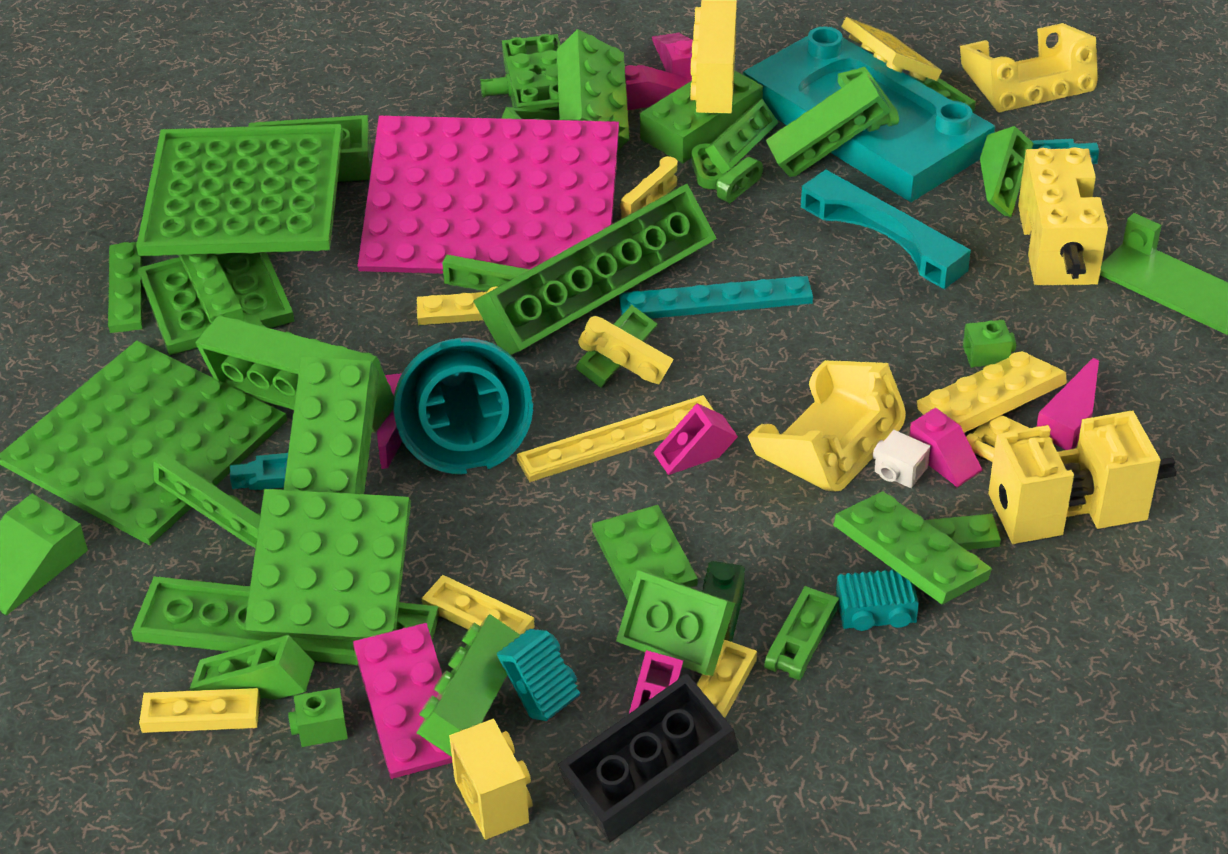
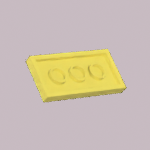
[841,17,942,81]
[917,351,1067,433]

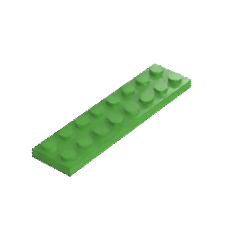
[131,576,439,666]

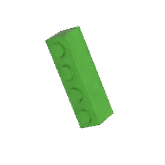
[766,72,892,177]
[416,614,520,757]

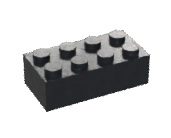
[557,674,739,842]

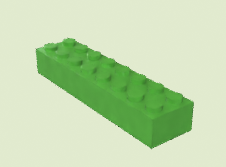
[473,184,717,355]

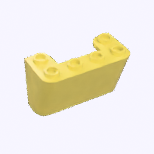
[960,23,1098,113]

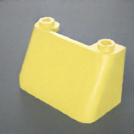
[748,360,906,491]

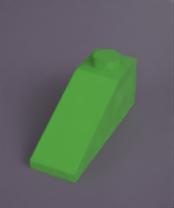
[980,126,1033,217]
[189,635,315,700]

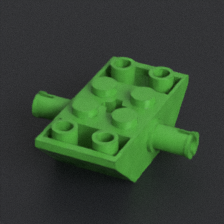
[480,34,560,111]

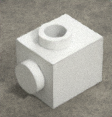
[873,430,930,488]

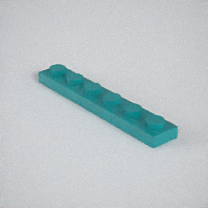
[619,276,813,319]

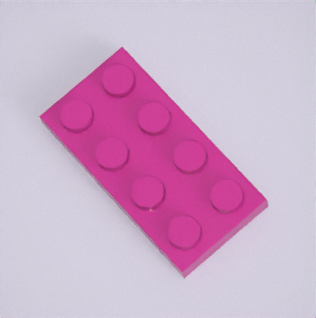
[353,623,453,779]

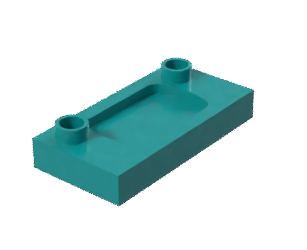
[743,26,995,202]

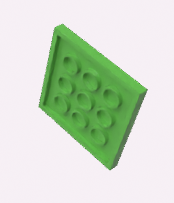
[138,252,294,355]
[244,489,411,641]

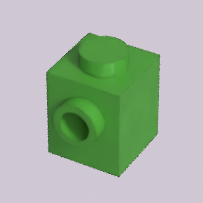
[963,320,1016,368]
[288,688,348,747]

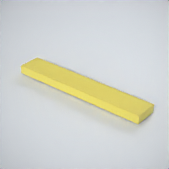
[517,395,714,482]

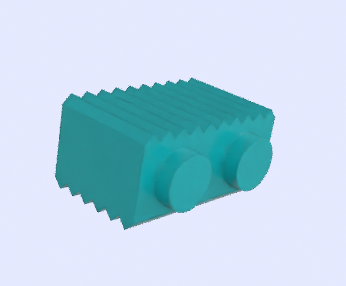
[836,569,919,631]
[497,629,580,721]

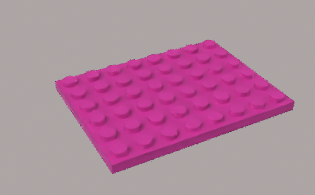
[358,116,619,274]

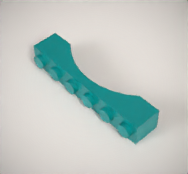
[801,170,971,289]

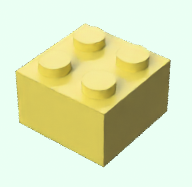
[449,719,533,840]

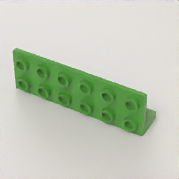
[1100,213,1228,335]

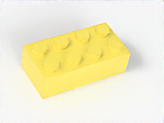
[690,0,737,113]

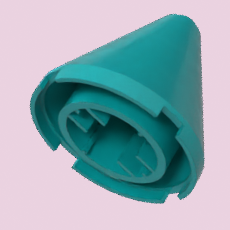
[393,338,533,474]

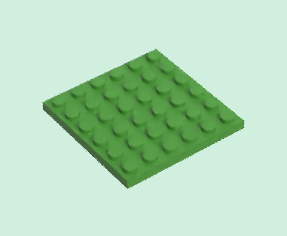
[136,124,343,256]
[0,340,287,545]

